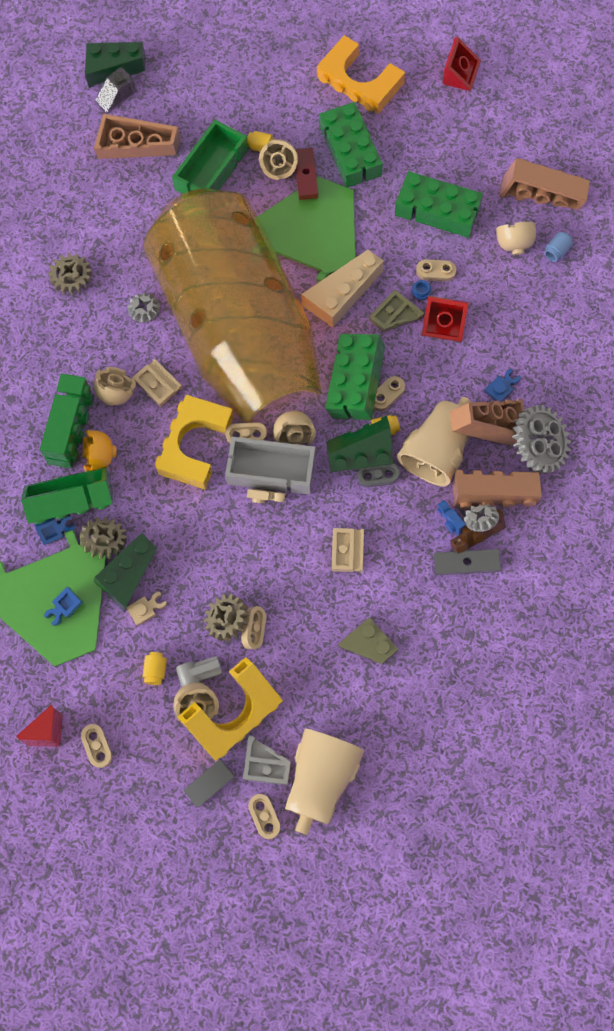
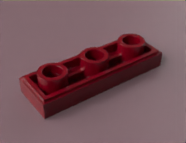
[296,148,318,200]

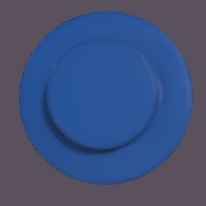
[411,280,432,300]

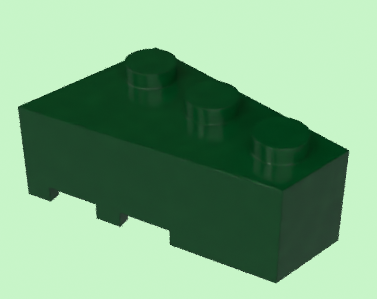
[85,42,146,88]
[326,415,393,472]
[94,533,157,611]

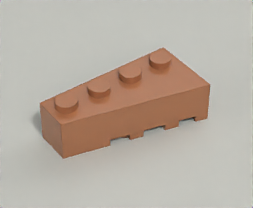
[94,114,181,159]
[499,158,590,210]
[450,399,524,445]
[452,470,542,510]

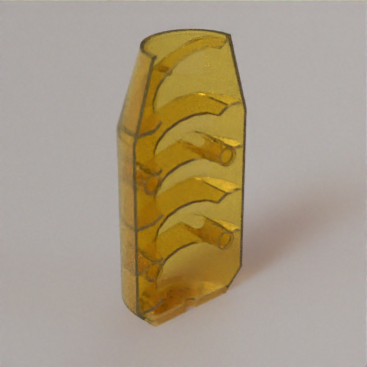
[144,188,322,423]

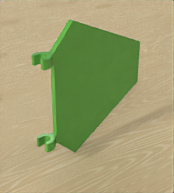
[249,176,355,283]
[0,530,106,667]

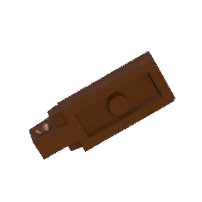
[450,509,506,553]

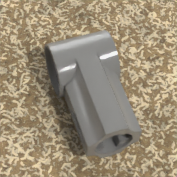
[176,656,223,688]

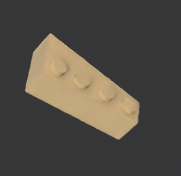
[301,250,384,327]

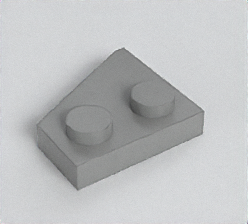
[243,736,291,785]

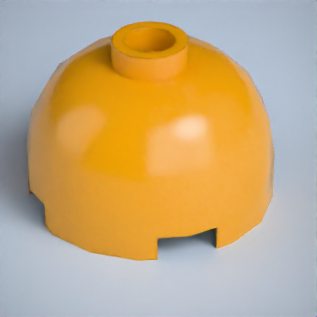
[82,430,116,471]

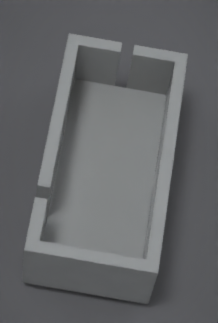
[225,437,316,495]

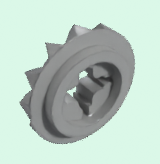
[127,292,160,322]
[464,503,499,532]

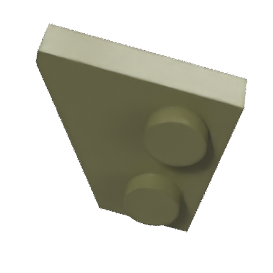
[368,290,425,332]
[338,617,399,665]

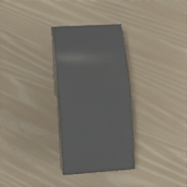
[183,759,235,808]

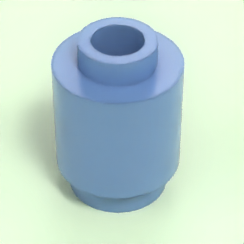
[544,232,573,262]

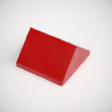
[443,36,481,91]
[422,296,469,342]
[16,705,63,747]

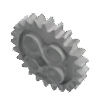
[512,405,571,474]

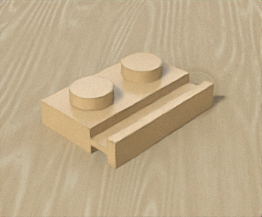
[132,358,182,407]
[332,528,364,572]

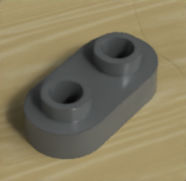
[357,463,399,488]

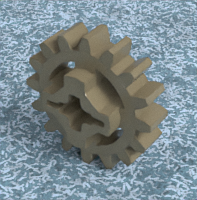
[48,253,93,295]
[80,517,127,559]
[203,594,249,642]

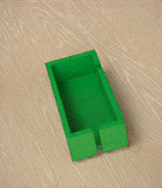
[319,102,383,188]
[172,119,249,207]
[395,171,483,238]
[325,334,385,420]
[39,373,94,469]
[21,467,113,524]

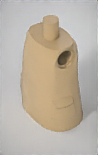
[397,397,472,487]
[285,729,365,836]

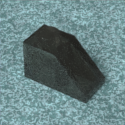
[96,67,136,114]

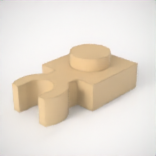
[247,488,285,503]
[126,592,167,627]

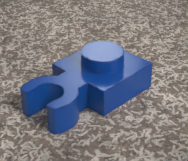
[484,369,521,402]
[437,500,466,536]
[35,514,76,545]
[44,587,84,626]

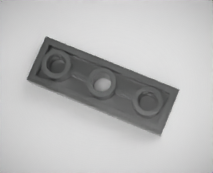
[434,549,501,576]

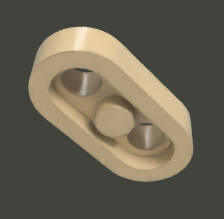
[416,259,456,281]
[374,376,405,411]
[225,422,267,444]
[241,606,266,650]
[81,724,113,768]
[248,794,281,840]

